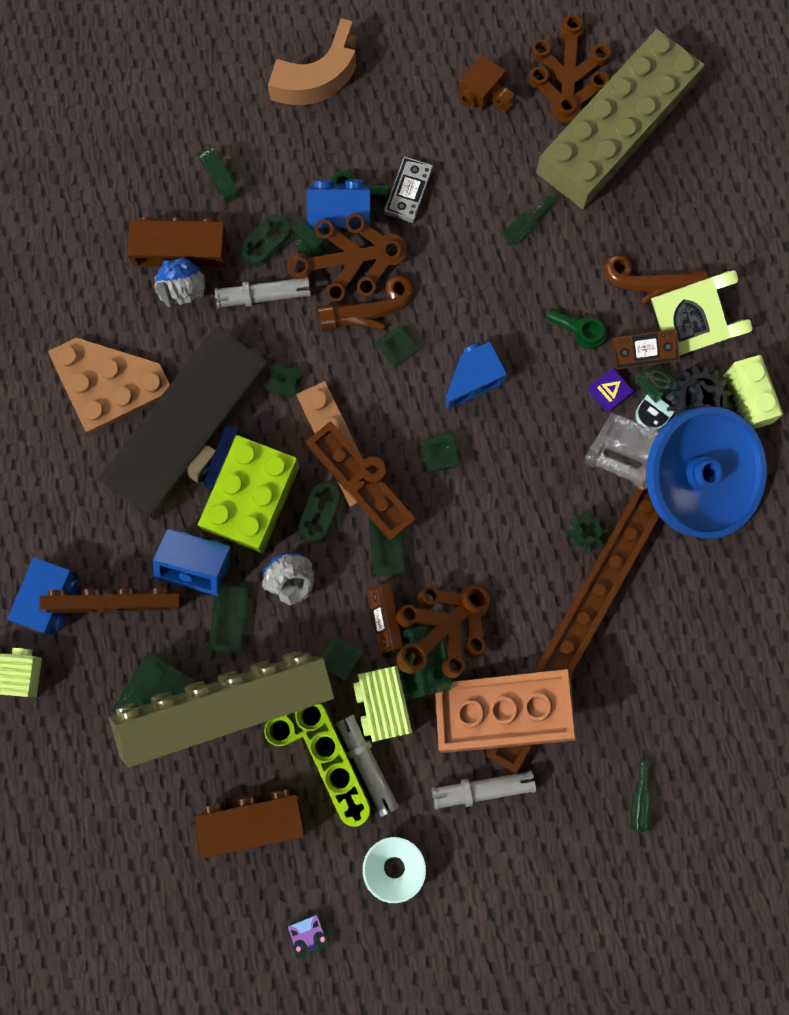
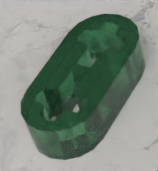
[197,146,239,203]
[241,215,291,267]
[299,482,340,543]

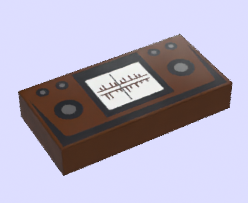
[611,329,680,370]
[367,582,404,655]

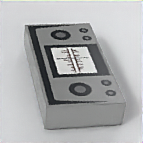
[384,157,433,223]

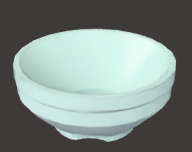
[363,837,426,903]

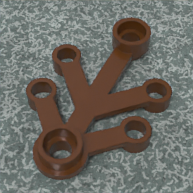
[529,15,611,124]
[286,214,407,302]
[396,586,490,678]

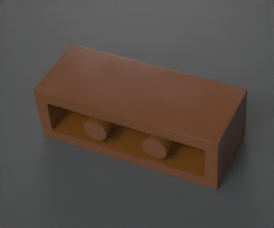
[127,217,227,268]
[194,789,306,859]

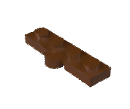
[305,421,416,542]
[39,588,179,613]

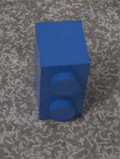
[307,179,371,228]
[153,529,230,596]
[7,557,79,635]

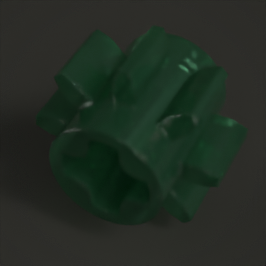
[565,512,608,554]

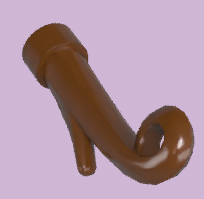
[604,254,707,305]
[317,275,414,332]

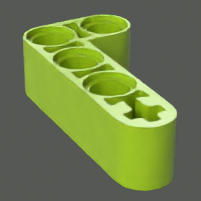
[264,703,371,827]

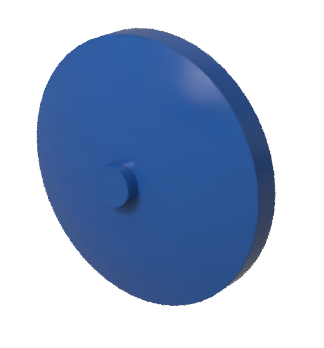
[646,407,767,539]

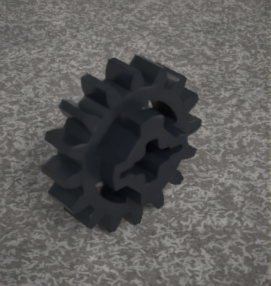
[665,366,734,417]

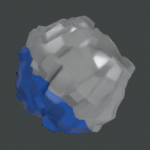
[154,257,205,307]
[262,553,315,606]

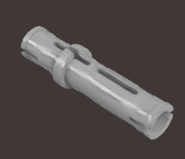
[215,276,311,308]
[335,714,400,817]
[431,770,536,810]

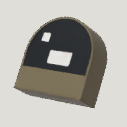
[188,445,217,484]

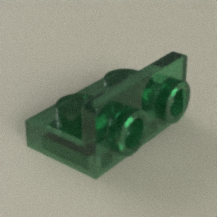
[394,625,453,701]

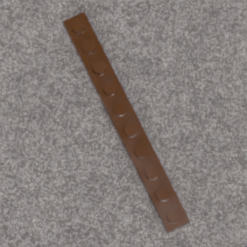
[486,472,659,774]

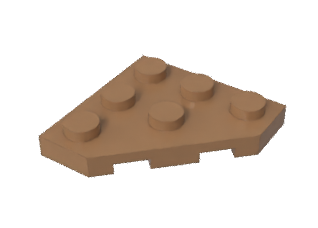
[48,338,174,435]

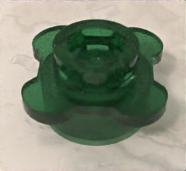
[266,363,301,397]

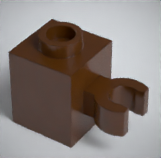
[458,54,515,114]

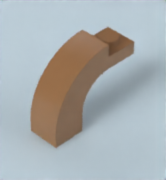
[268,18,357,105]

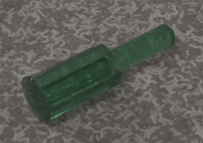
[502,195,555,245]
[630,759,653,832]

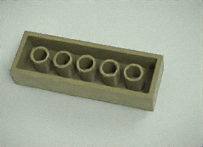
[536,29,705,209]
[108,651,334,768]

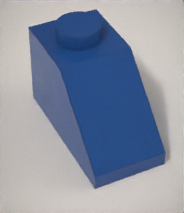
[445,341,507,409]

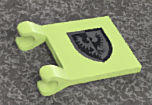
[651,270,752,356]

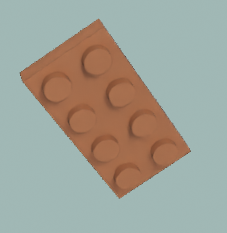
[435,669,577,753]

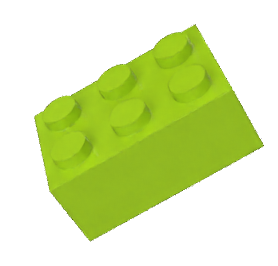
[198,435,300,554]

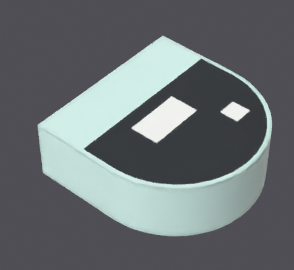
[636,392,674,431]

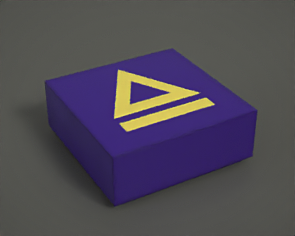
[587,368,633,413]

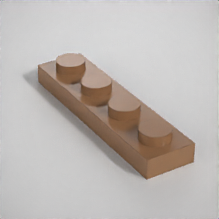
[296,381,361,508]

